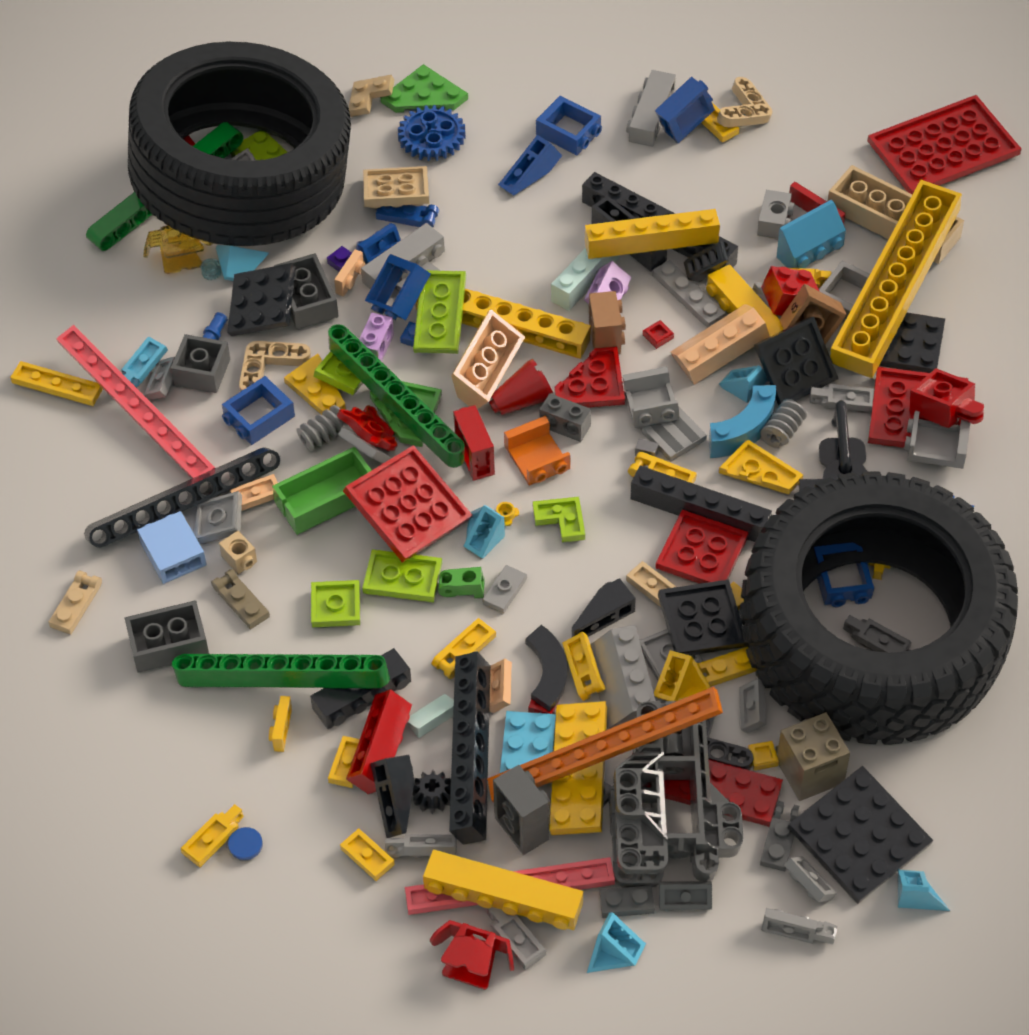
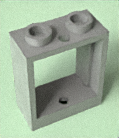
[819,261,870,323]

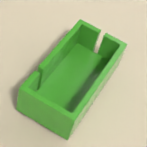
[272,447,372,535]

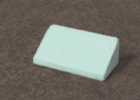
[407,694,454,738]

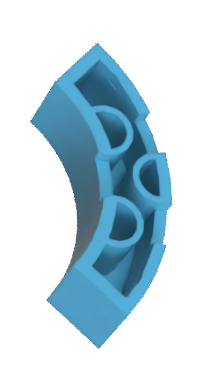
[709,385,776,458]

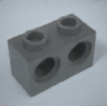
[540,393,591,442]

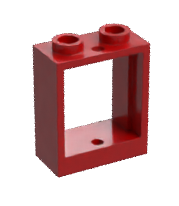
[453,405,495,481]

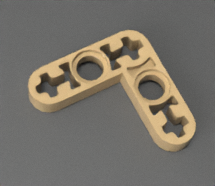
[717,77,773,127]
[239,341,311,392]

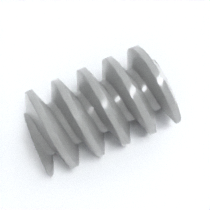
[761,399,807,447]
[297,405,348,452]

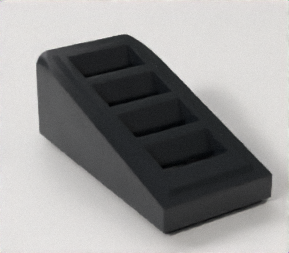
[683,241,729,282]

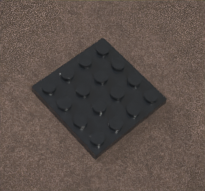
[787,766,933,904]

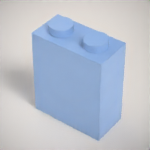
[137,511,206,584]

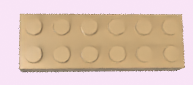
[828,165,964,264]

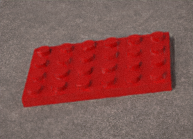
[867,95,1022,195]

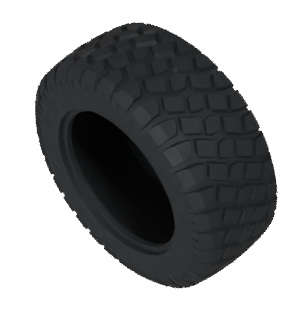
[740,471,1018,745]

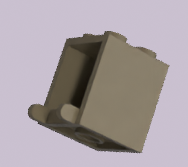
[776,712,850,801]

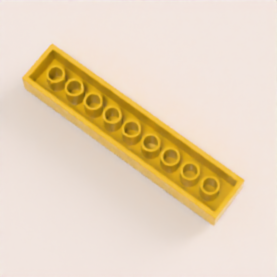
[830,180,962,378]

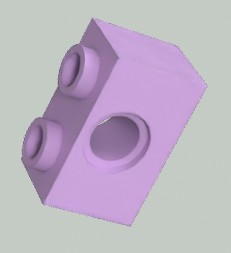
[584,261,631,304]

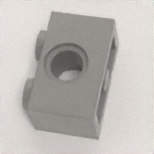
[757,189,794,239]

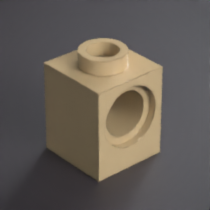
[219,531,257,574]

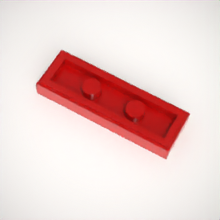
[789,181,846,224]

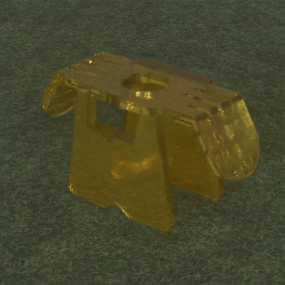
[143,225,213,274]

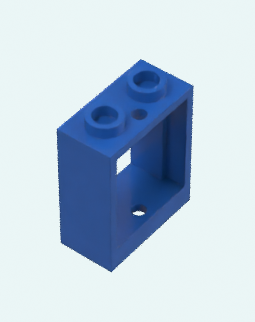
[655,76,715,143]
[536,96,602,155]
[365,254,431,321]
[222,376,295,445]
[814,542,874,607]

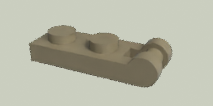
[211,569,270,630]

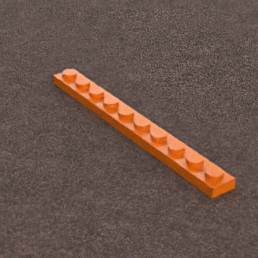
[487,687,723,802]

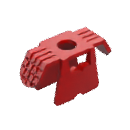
[430,920,514,990]

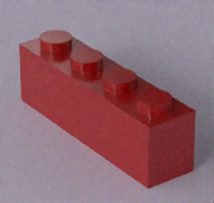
[346,689,412,794]

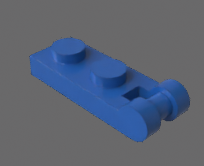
[376,204,439,228]

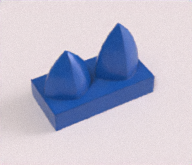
[356,223,401,264]

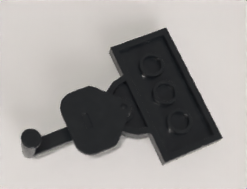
[798,400,867,491]

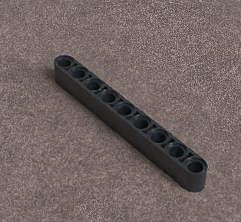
[84,447,281,548]

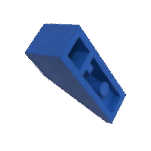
[498,135,562,196]

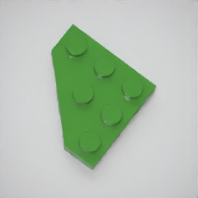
[380,64,468,113]
[370,381,442,447]

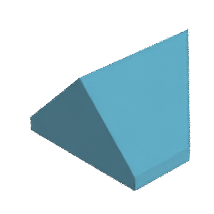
[216,245,269,281]
[719,365,768,403]
[464,505,505,558]
[898,870,950,911]
[587,912,646,973]

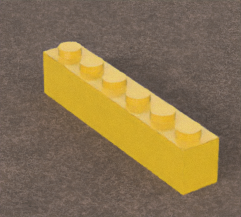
[585,209,720,259]
[706,264,783,336]
[423,849,584,930]

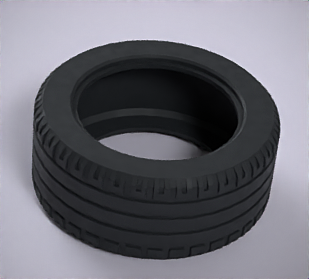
[128,41,351,246]

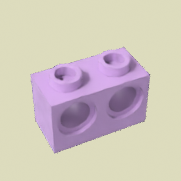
[359,312,394,362]

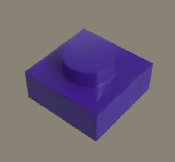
[327,246,352,272]

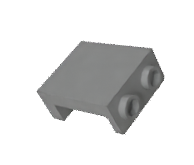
[623,366,680,428]
[904,411,970,469]

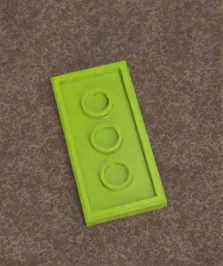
[413,270,466,354]

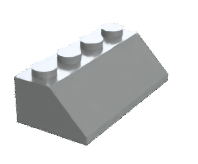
[590,625,656,729]

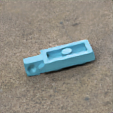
[121,337,168,387]

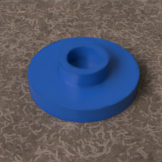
[228,827,263,860]

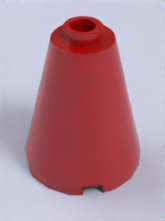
[489,359,553,415]

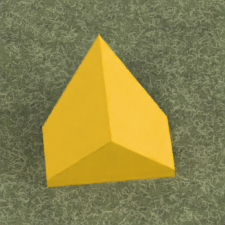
[654,650,711,701]

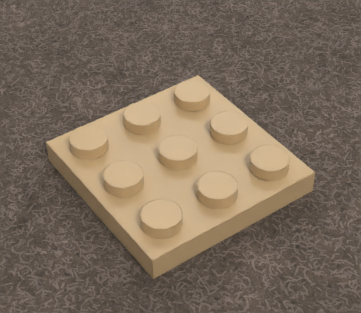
[363,166,429,209]

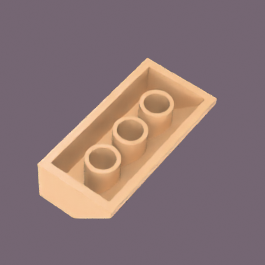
[670,304,770,385]
[451,309,525,409]

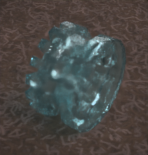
[201,258,221,280]

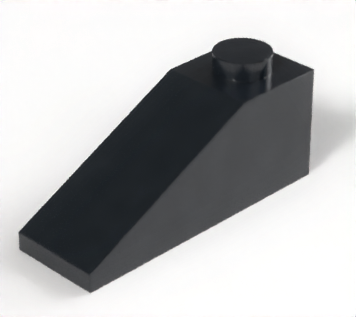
[572,578,636,637]
[370,755,415,838]

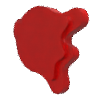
[337,405,398,451]

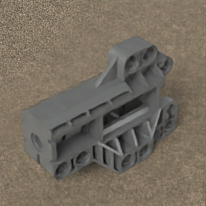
[609,701,743,887]

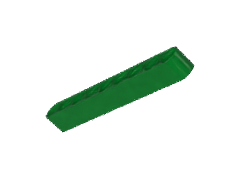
[86,122,244,251]
[328,324,465,468]
[172,654,390,688]

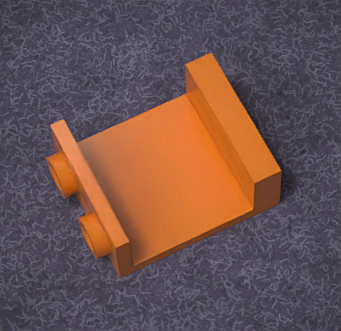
[504,416,571,486]

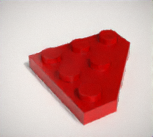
[555,346,625,408]

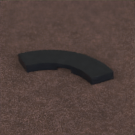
[525,624,567,712]

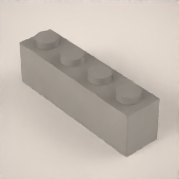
[626,70,676,147]
[361,223,445,289]

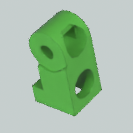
[438,567,485,599]

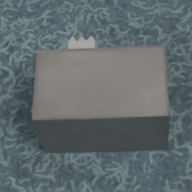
[635,438,659,457]

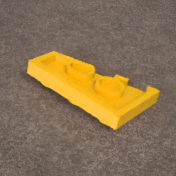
[284,353,346,415]
[719,440,803,495]

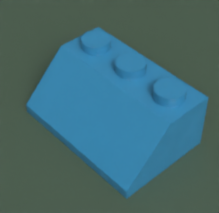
[777,200,846,268]

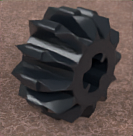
[412,769,451,814]

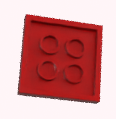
[655,510,749,584]

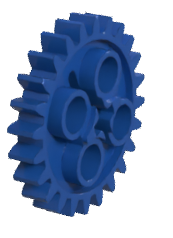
[398,105,466,161]

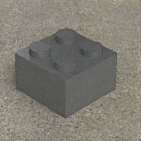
[171,334,230,393]

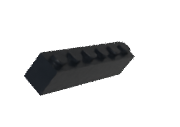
[630,465,772,542]

